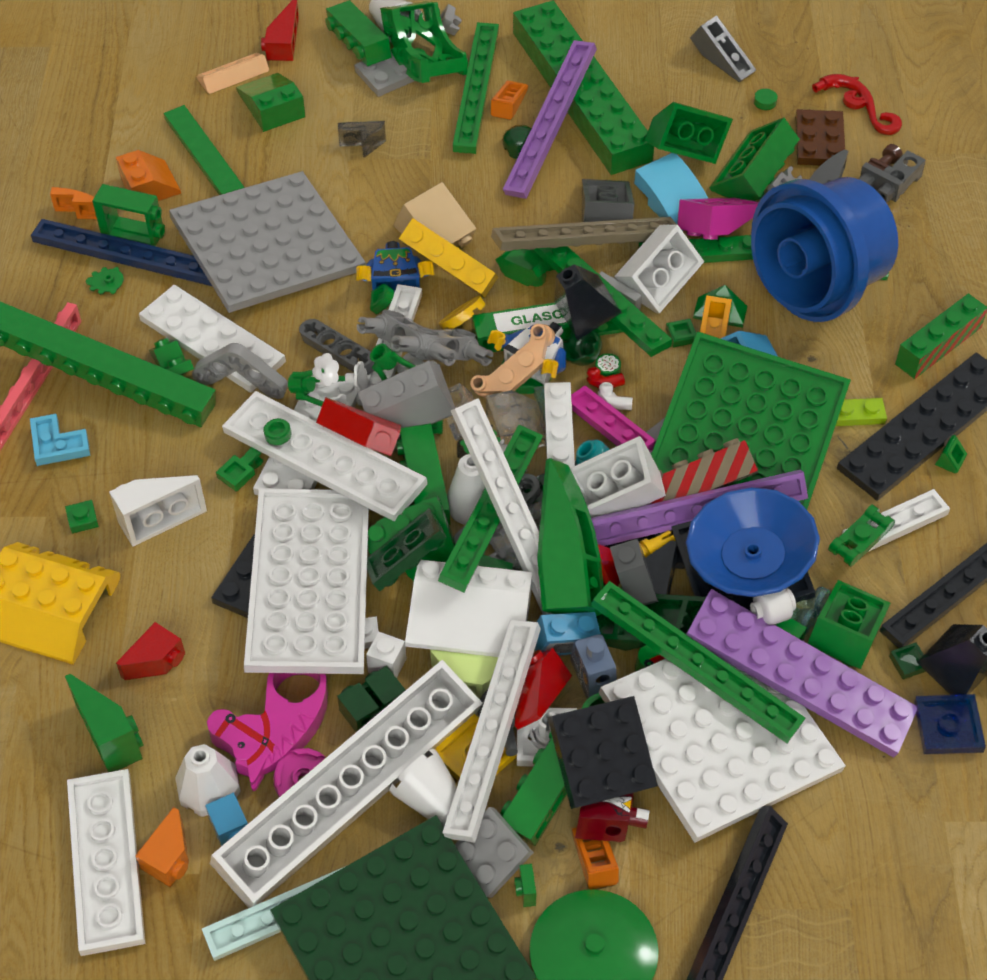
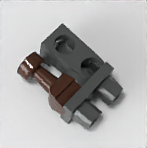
[859,144,926,203]

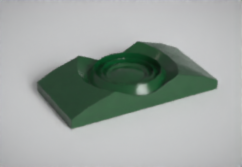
[596,594,706,651]

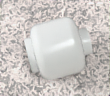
[750,588,796,625]

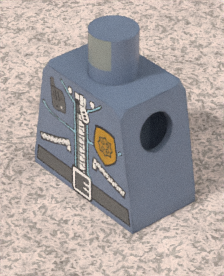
[570,634,617,699]

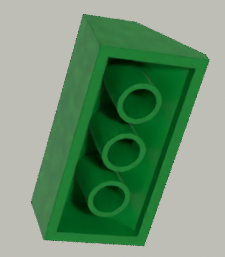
[709,117,800,201]

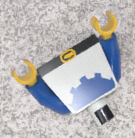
[487,322,566,384]

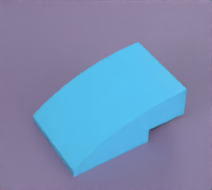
[634,153,708,231]

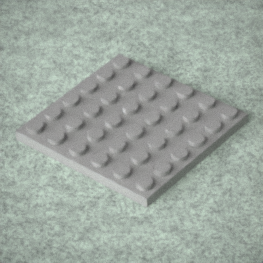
[169,171,366,313]

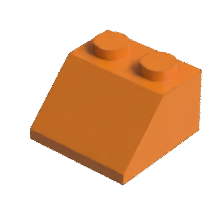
[116,150,181,201]

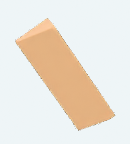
[196,53,269,94]

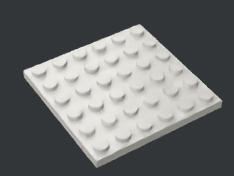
[599,659,846,843]

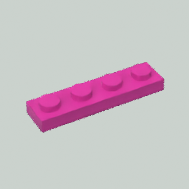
[571,386,656,452]

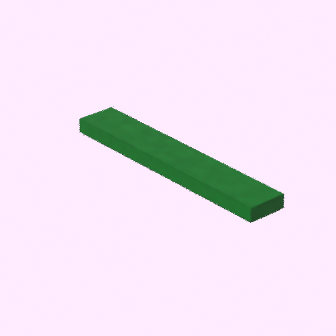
[164,105,245,195]

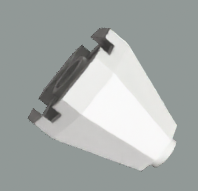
[175,744,241,817]

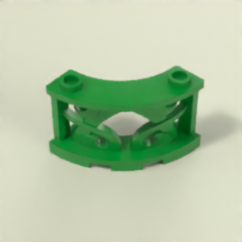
[380,1,468,83]

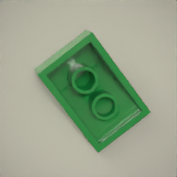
[236,73,306,132]
[807,580,891,669]
[65,674,144,772]

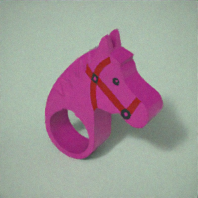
[207,673,328,791]

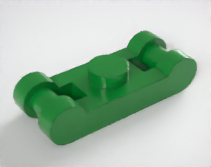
[828,504,895,567]

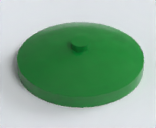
[529,889,659,980]

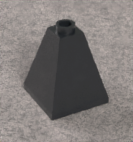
[554,264,622,340]
[917,624,987,704]

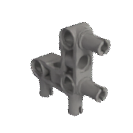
[357,310,493,366]

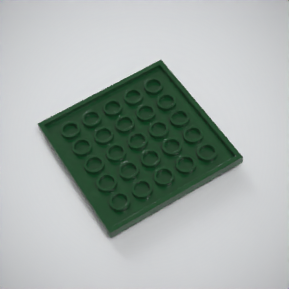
[270,815,536,980]

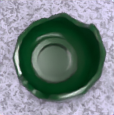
[502,125,532,159]
[563,330,602,366]

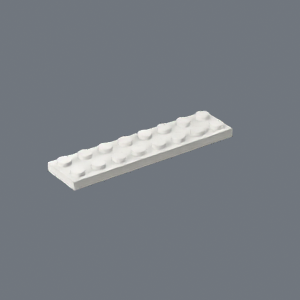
[222,391,427,521]

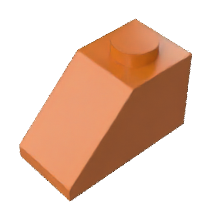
[135,807,189,887]

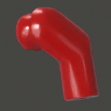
[586,367,625,388]

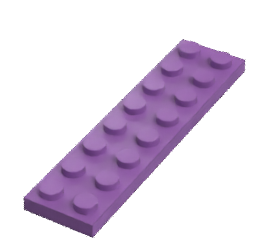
[686,589,918,758]

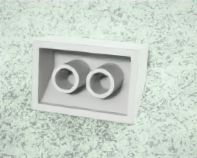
[614,225,704,314]
[570,436,666,518]

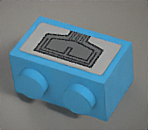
[535,612,600,655]

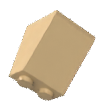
[394,182,476,248]

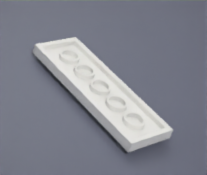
[139,285,286,393]
[253,376,358,495]
[67,769,145,956]

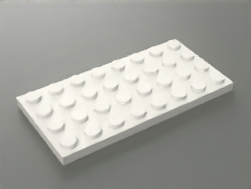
[244,488,369,674]

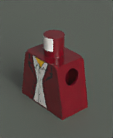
[575,793,650,842]

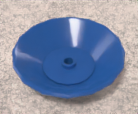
[686,487,820,597]

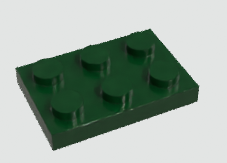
[367,508,447,591]

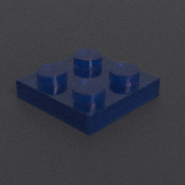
[914,694,986,754]

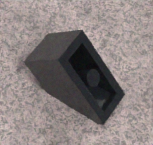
[645,541,678,595]

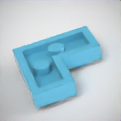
[30,414,91,466]

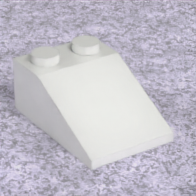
[109,475,207,547]

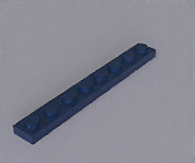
[31,219,212,286]

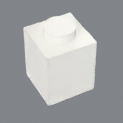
[366,631,407,678]

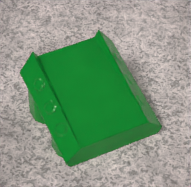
[495,249,554,287]

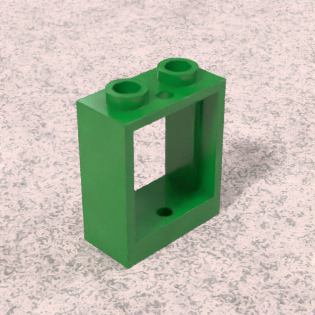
[92,184,165,246]

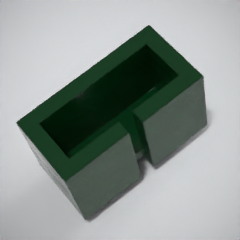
[337,666,406,732]

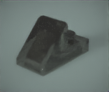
[338,121,386,158]

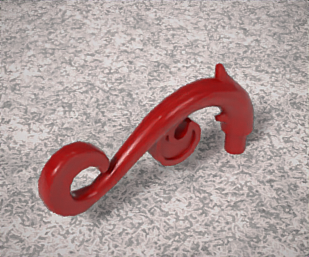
[812,74,902,135]

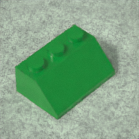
[645,102,733,164]

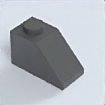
[610,539,658,605]

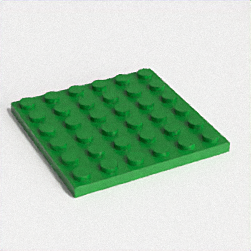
[651,331,851,510]

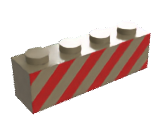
[650,438,758,504]

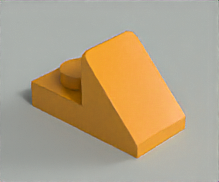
[700,295,732,339]

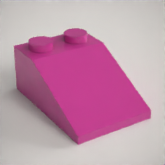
[677,198,759,239]

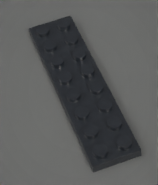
[837,352,987,501]

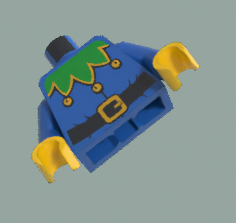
[356,241,435,293]

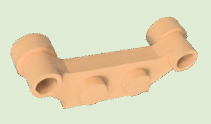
[470,324,555,398]

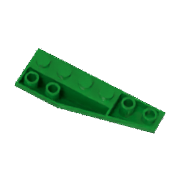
[537,458,604,616]

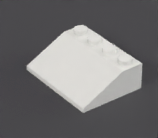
[405,560,533,657]

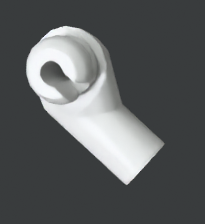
[598,382,633,410]

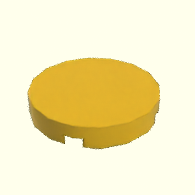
[439,296,485,330]

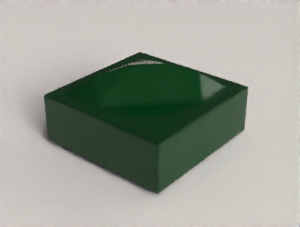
[889,642,926,680]

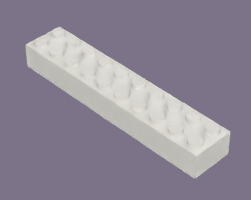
[210,660,483,908]

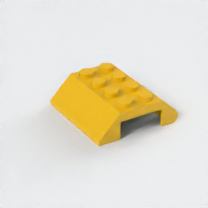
[0,542,120,665]

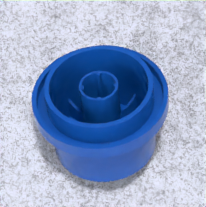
[751,177,898,322]

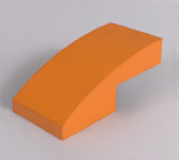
[50,187,97,219]

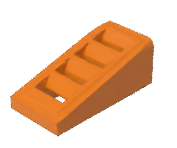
[491,80,528,120]
[572,827,619,890]

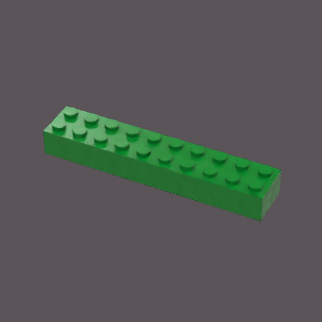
[513,0,654,175]

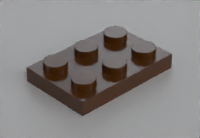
[795,109,845,166]

